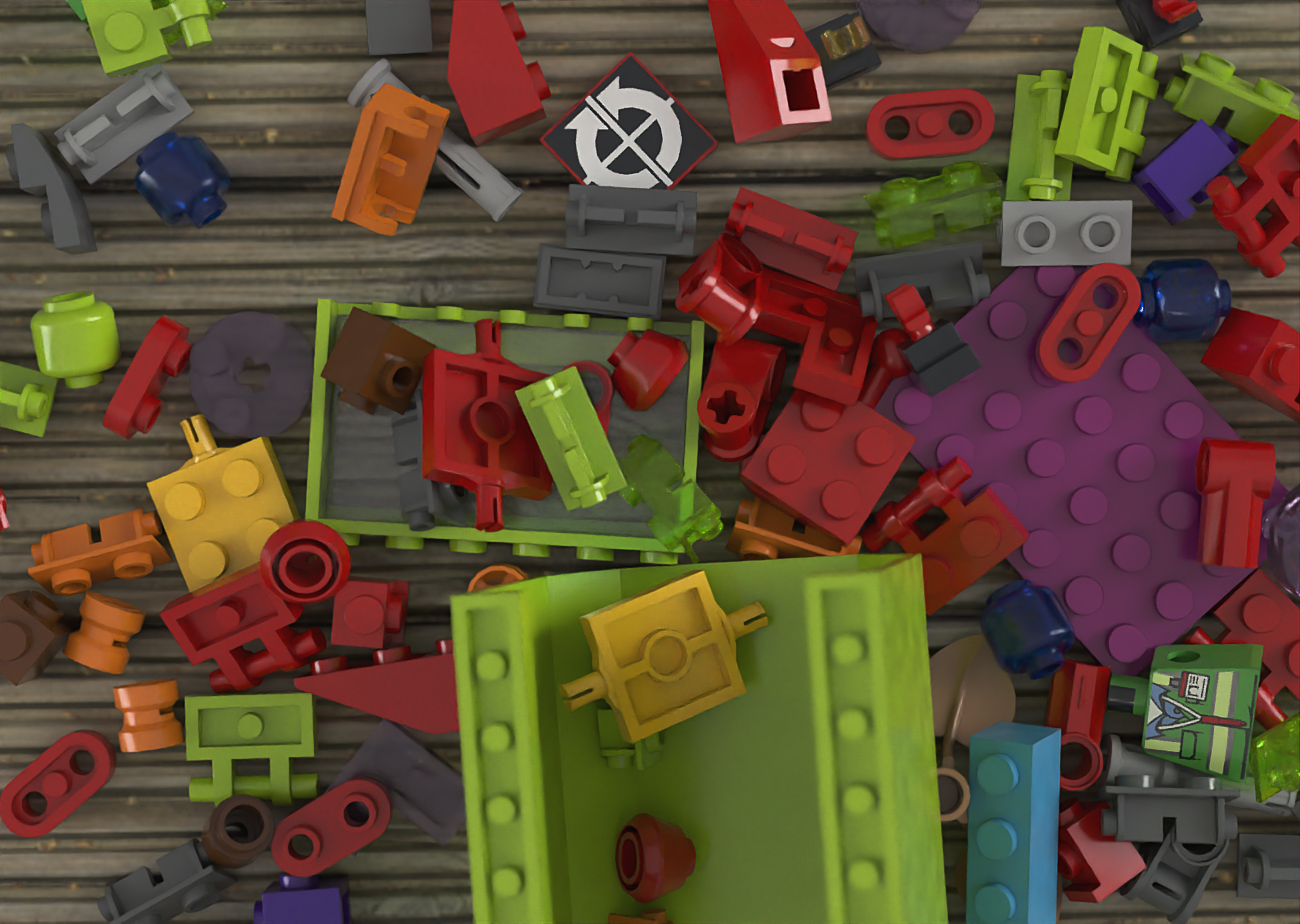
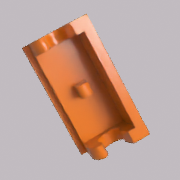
[331,83,450,236]

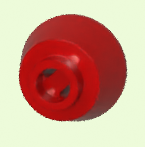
[606,329,690,412]
[260,519,351,604]
[615,813,696,903]

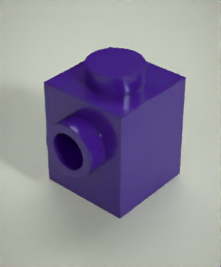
[254,871,352,924]

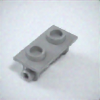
[54,63,194,185]
[996,200,1133,266]

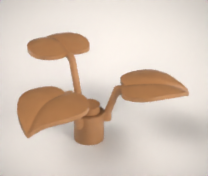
[929,634,1062,923]

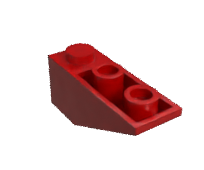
[447,0,552,147]
[707,0,832,144]
[1200,307,1300,423]
[294,637,461,735]

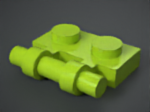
[81,0,213,78]
[1054,26,1159,182]
[185,691,320,807]

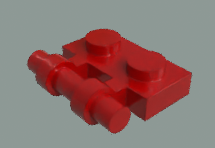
[1206,114,1300,278]
[860,455,1030,616]
[159,562,327,694]
[1180,568,1300,734]

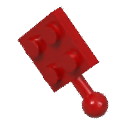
[738,328,918,548]

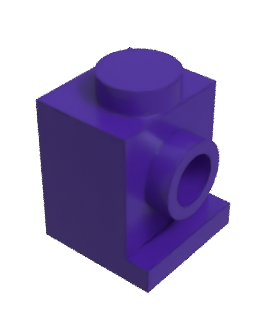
[1131,119,1239,225]

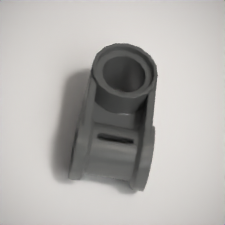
[1119,818,1230,924]

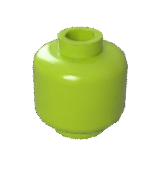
[30,291,121,389]

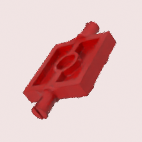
[422,319,552,533]

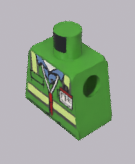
[1107,644,1263,784]

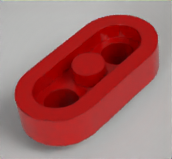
[865,88,995,161]
[1035,263,1141,383]
[103,315,194,440]
[0,729,117,838]
[271,776,394,877]

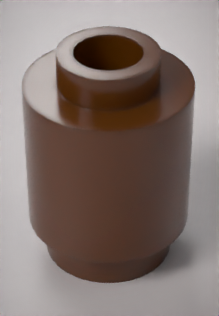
[202,794,275,869]

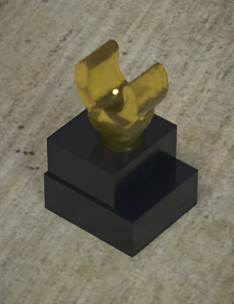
[805,11,882,91]

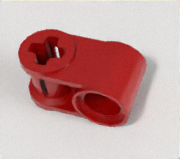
[675,233,763,346]
[697,337,787,463]

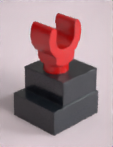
[1115,0,1203,52]
[884,283,982,397]

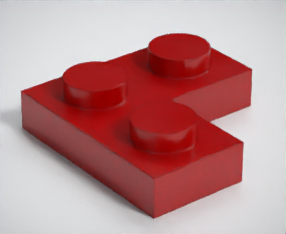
[751,267,878,407]

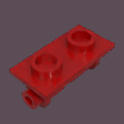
[723,187,859,291]

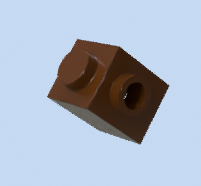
[320,306,436,416]
[0,590,77,686]

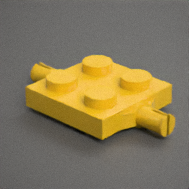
[146,413,301,593]
[559,570,768,743]

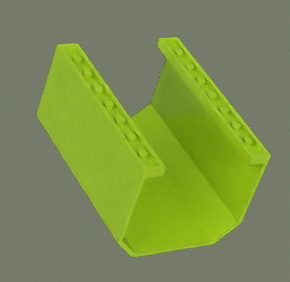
[451,553,948,924]

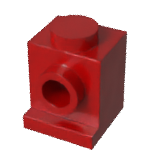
[331,575,410,649]
[1057,797,1147,903]

